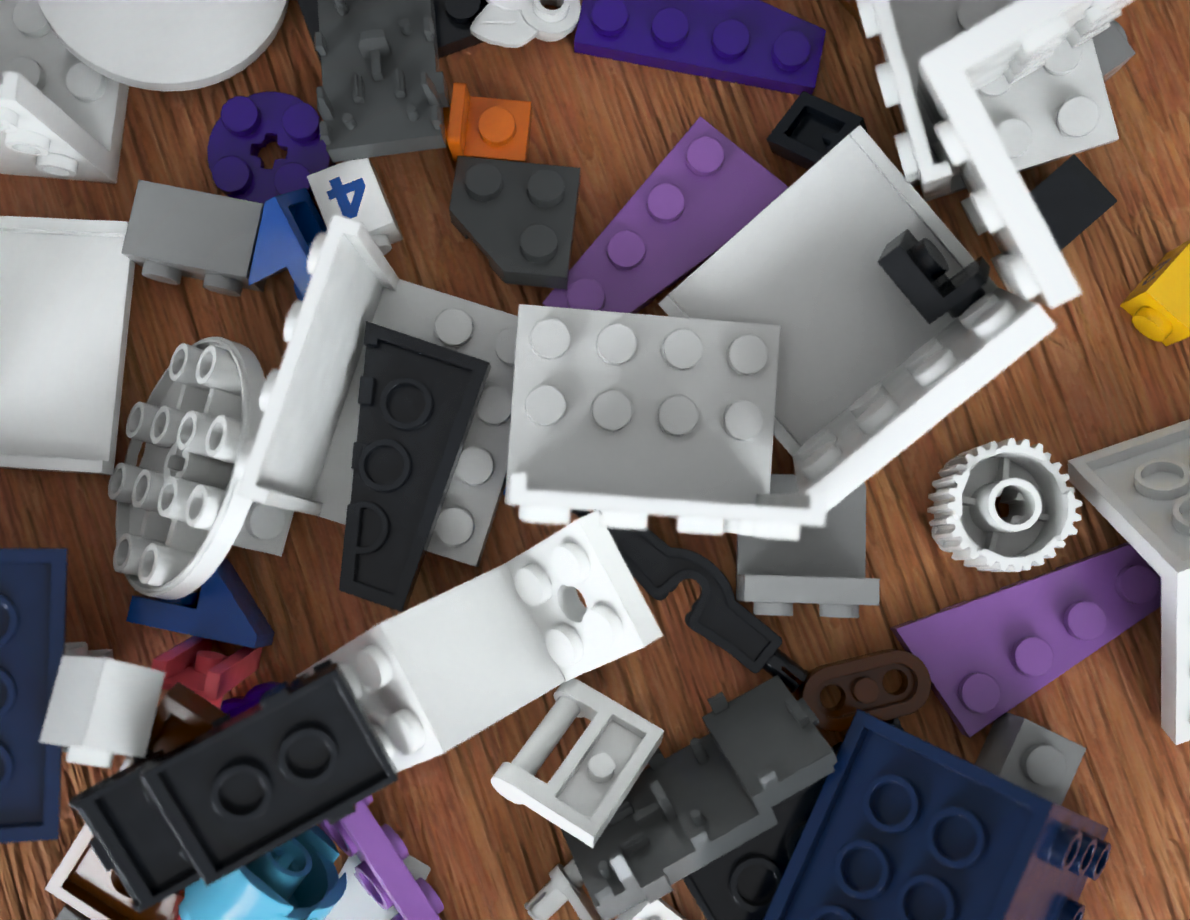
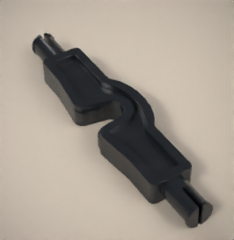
[570,509,809,693]

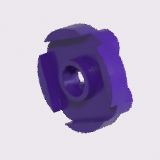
[207,92,336,204]

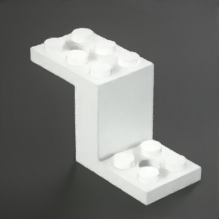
[296,511,663,772]

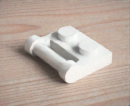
[490,678,664,848]

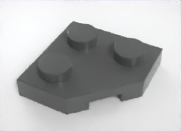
[449,156,580,290]

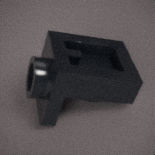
[767,91,868,170]
[878,229,990,325]

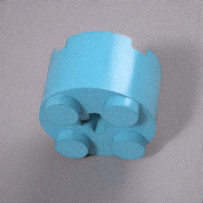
[179,825,347,920]

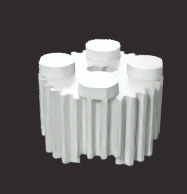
[927,438,1082,572]

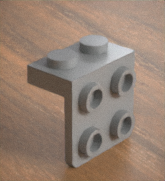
[736,474,880,618]

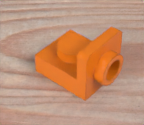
[443,82,533,163]

